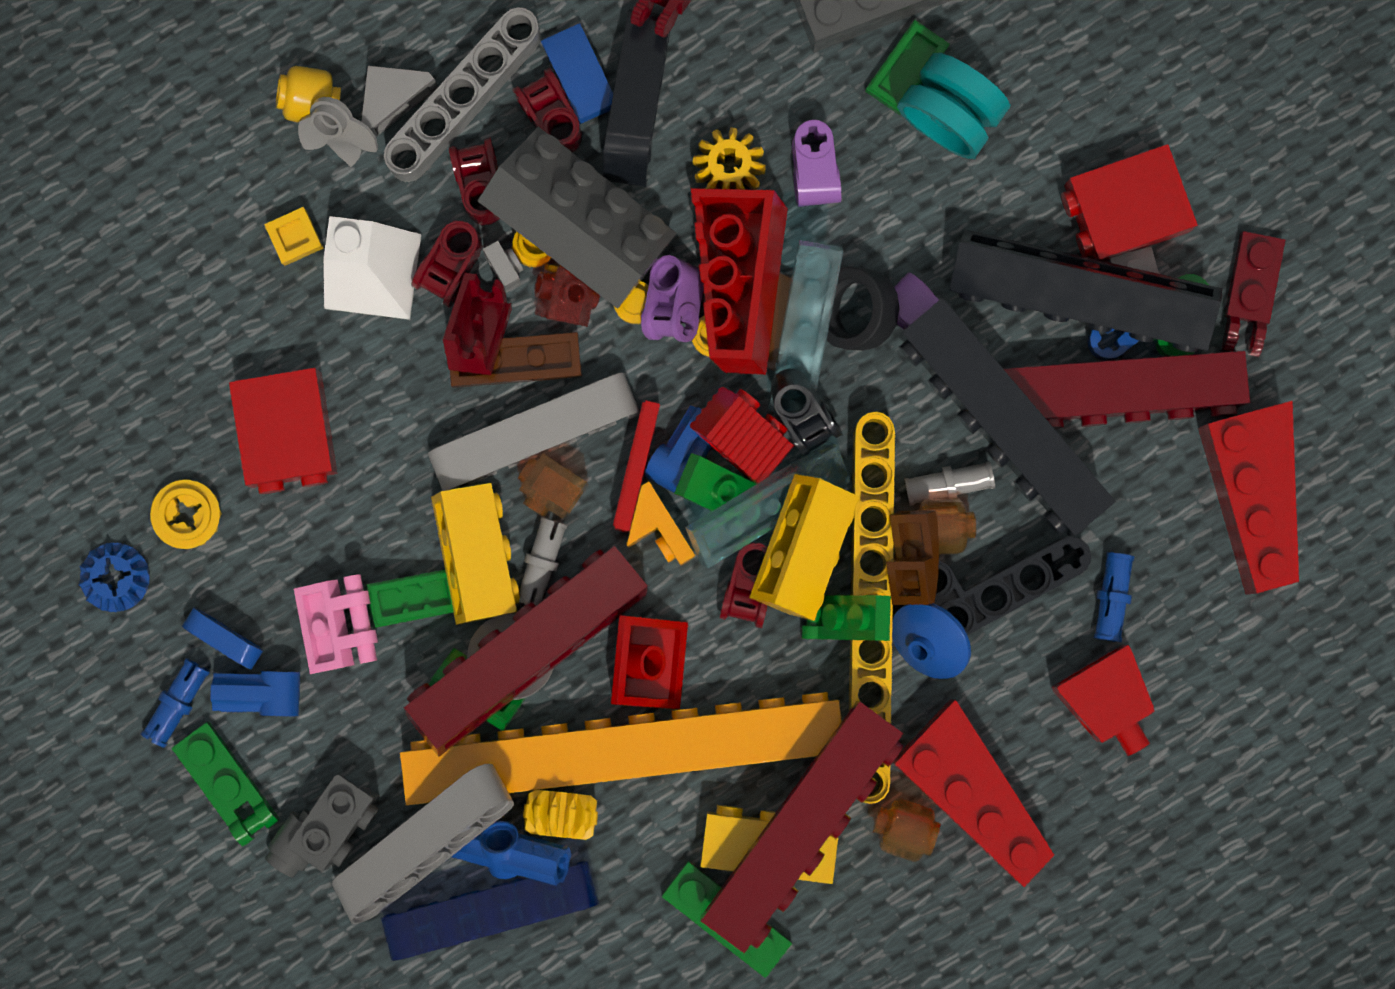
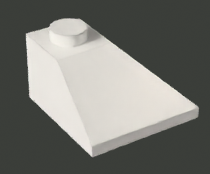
[324,216,422,320]

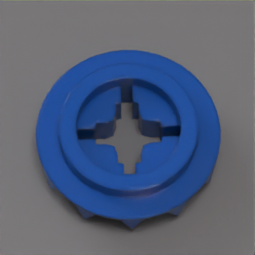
[78,543,150,612]

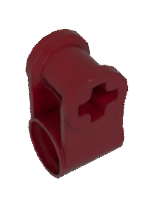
[512,68,582,153]
[449,137,500,225]
[411,221,483,308]
[719,543,768,629]

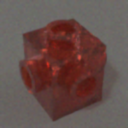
[534,264,600,327]

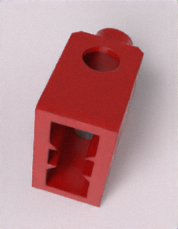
[1051,645,1155,756]

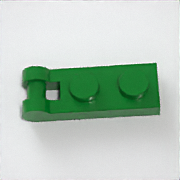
[801,595,891,641]
[171,722,280,847]

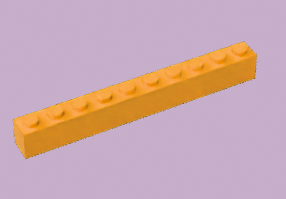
[400,692,841,805]

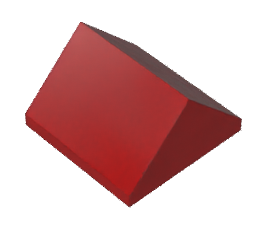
[611,615,688,709]

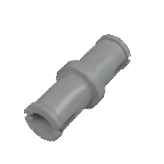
[904,461,995,506]
[519,517,568,606]

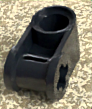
[771,369,843,456]

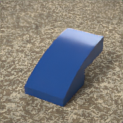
[541,23,613,124]

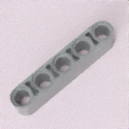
[384,7,541,182]
[427,373,640,491]
[331,764,514,924]

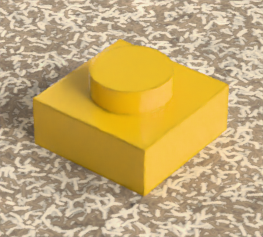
[264,207,324,266]

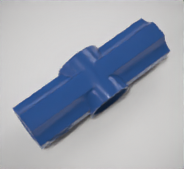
[451,821,571,886]

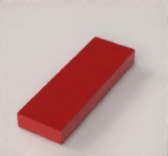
[613,400,660,533]

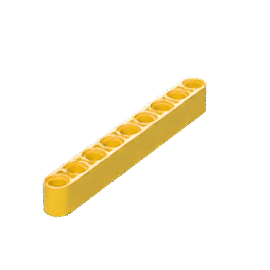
[849,412,895,804]

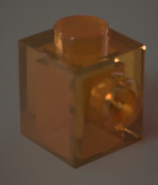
[518,454,588,521]

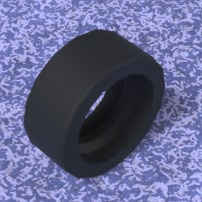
[813,266,900,351]

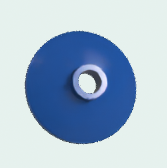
[892,604,971,679]

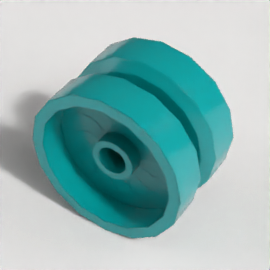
[897,53,1011,159]

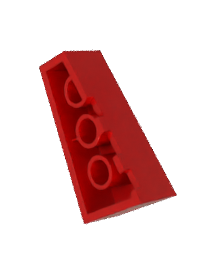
[691,188,788,375]
[1198,401,1299,595]
[892,699,1054,887]

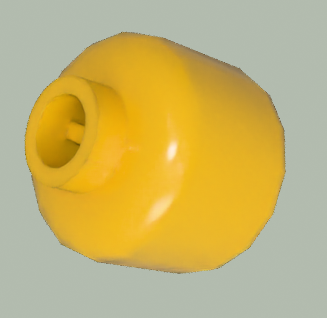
[276,66,341,122]

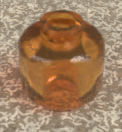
[913,498,976,555]
[872,798,941,862]

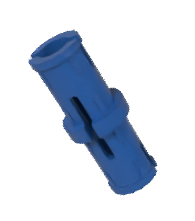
[1093,552,1135,643]
[141,658,210,748]

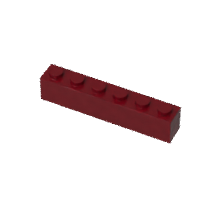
[1004,351,1250,429]
[404,546,648,757]
[700,701,904,953]

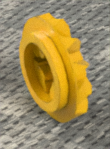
[150,480,222,549]

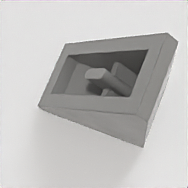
[361,66,438,137]

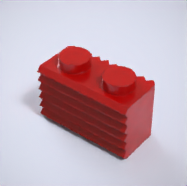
[690,387,794,486]

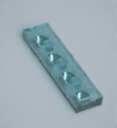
[768,240,843,412]
[685,441,851,569]

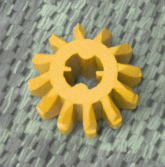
[693,128,766,190]
[523,790,598,840]

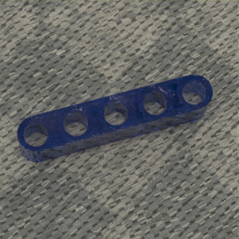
[380,861,600,961]

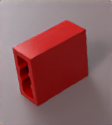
[1061,144,1198,261]
[229,368,338,494]

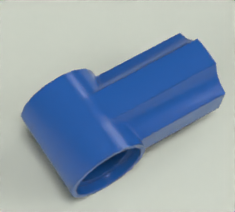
[645,405,712,493]
[210,671,300,716]

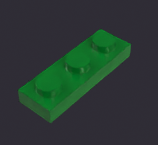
[661,861,792,978]

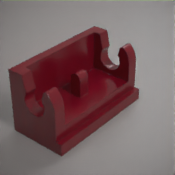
[443,273,512,375]

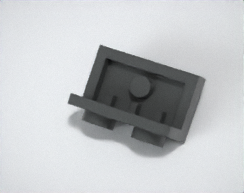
[288,775,379,872]

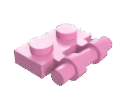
[294,574,378,674]

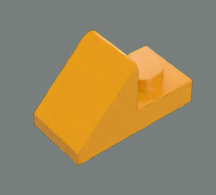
[627,481,695,566]

